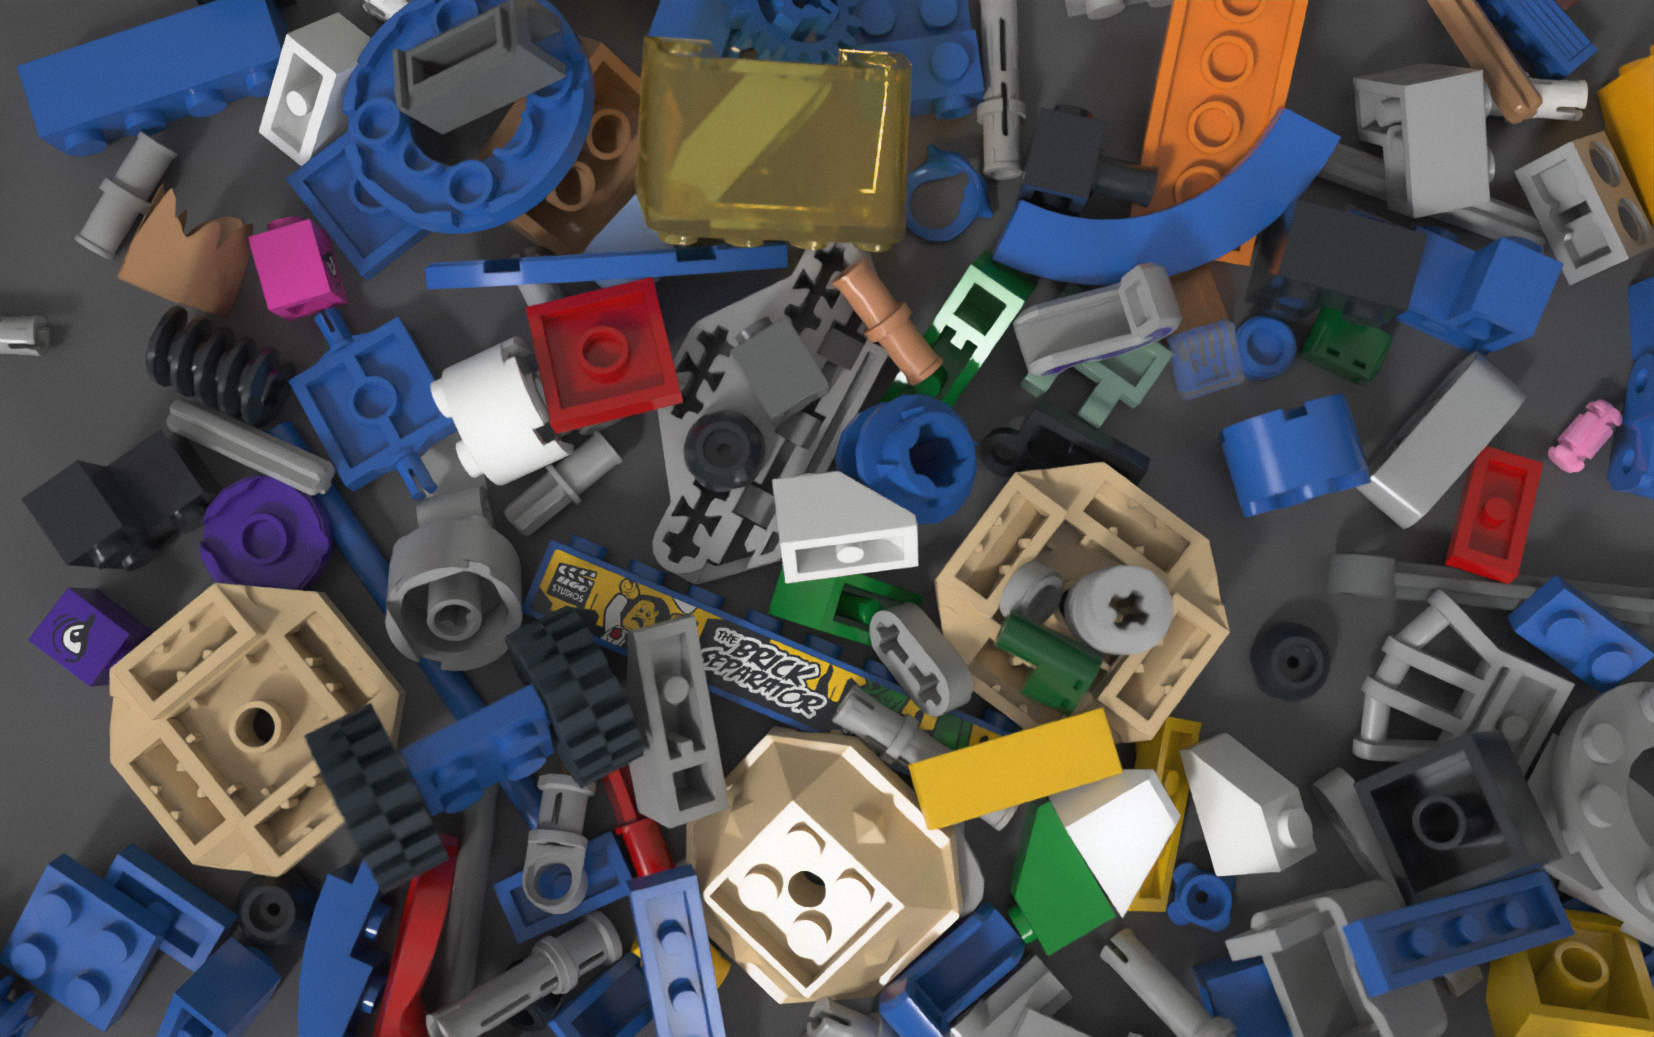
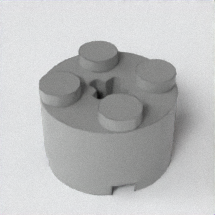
[385,514,522,671]

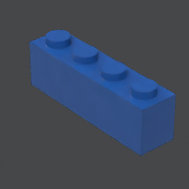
[17,0,289,156]

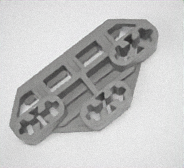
[652,232,889,585]

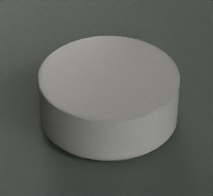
[1000,560,1063,624]

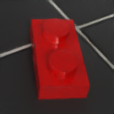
[1445,446,1543,584]

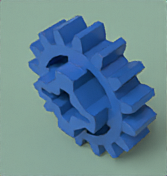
[722,0,862,82]

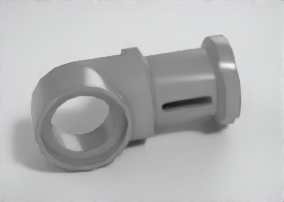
[522,774,597,914]

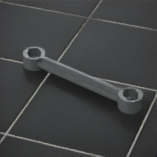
[1327,554,1654,628]

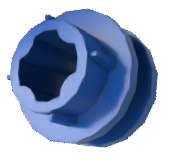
[835,394,979,526]

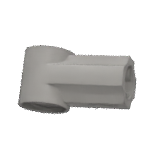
[948,951,1073,1037]

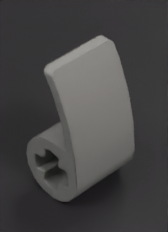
[416,431,496,530]

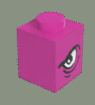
[248,216,349,322]

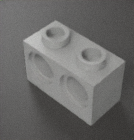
[1514,131,1654,285]

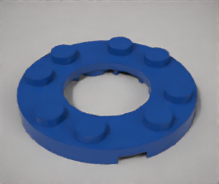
[342,0,594,234]

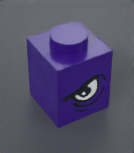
[28,587,154,687]

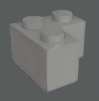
[1353,63,1495,218]

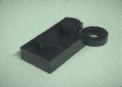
[980,397,1151,486]

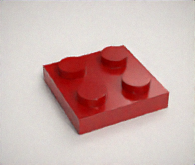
[526,277,684,434]

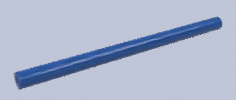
[267,421,543,830]

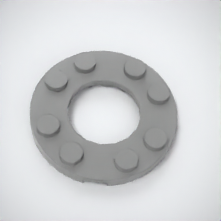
[1551,681,1654,938]

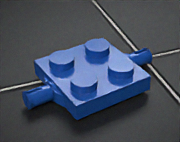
[288,307,458,500]

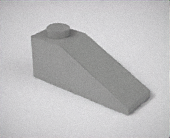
[627,615,729,828]

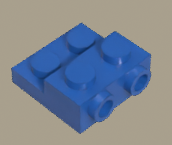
[848,0,985,128]

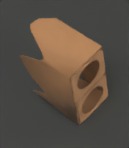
[117,184,253,318]

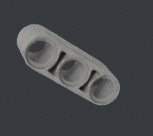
[1355,351,1527,529]

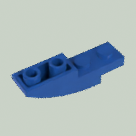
[298,859,393,1037]

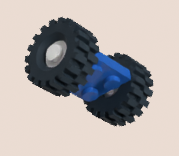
[304,605,644,894]

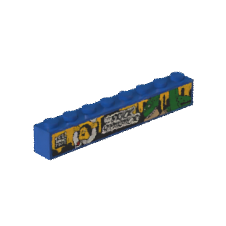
[522,534,1020,776]

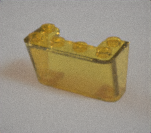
[635,36,912,252]

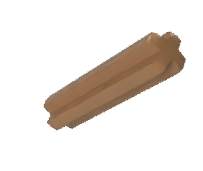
[1427,0,1543,124]

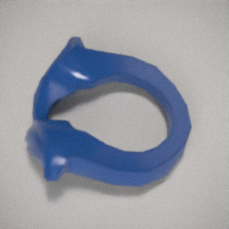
[897,144,994,243]

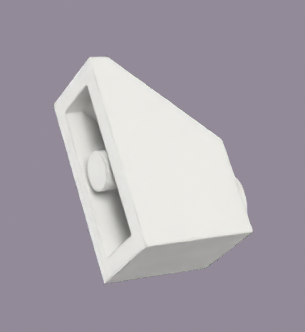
[259,12,371,166]
[772,471,918,583]
[1179,733,1317,876]

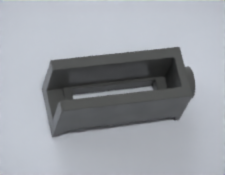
[393,0,567,135]

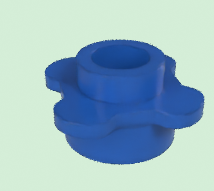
[1166,862,1236,932]

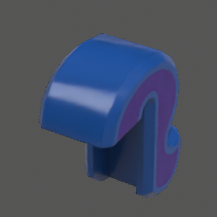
[879,902,1025,1037]

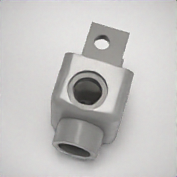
[1225,879,1448,1037]

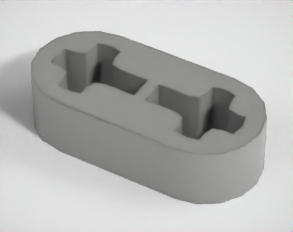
[869,602,973,717]

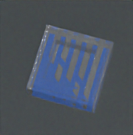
[1166,318,1245,401]

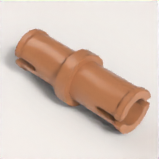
[831,257,943,386]

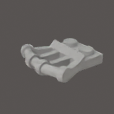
[1352,589,1575,775]

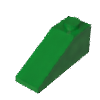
[879,249,1037,408]

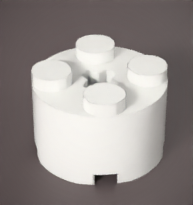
[430,336,574,486]

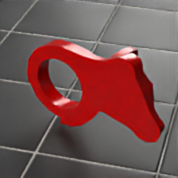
[372,829,459,1037]

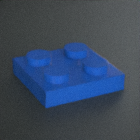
[0,853,171,1032]

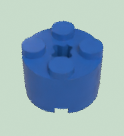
[1219,394,1371,518]

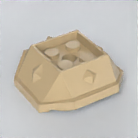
[934,462,1230,743]
[110,583,406,877]
[686,726,964,1004]

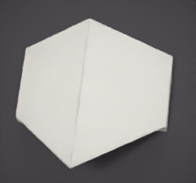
[1048,769,1181,918]

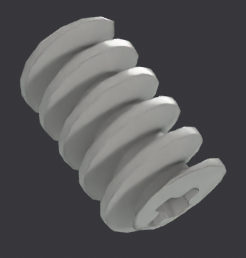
[1064,565,1173,655]

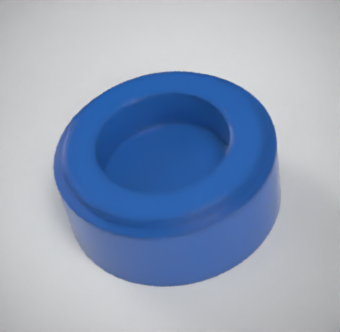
[1228,316,1297,381]

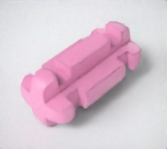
[1548,399,1623,473]

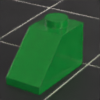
[768,566,924,647]
[1006,797,1116,956]

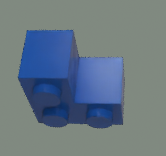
[1394,225,1564,356]

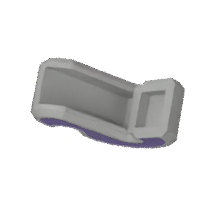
[1012,262,1183,377]

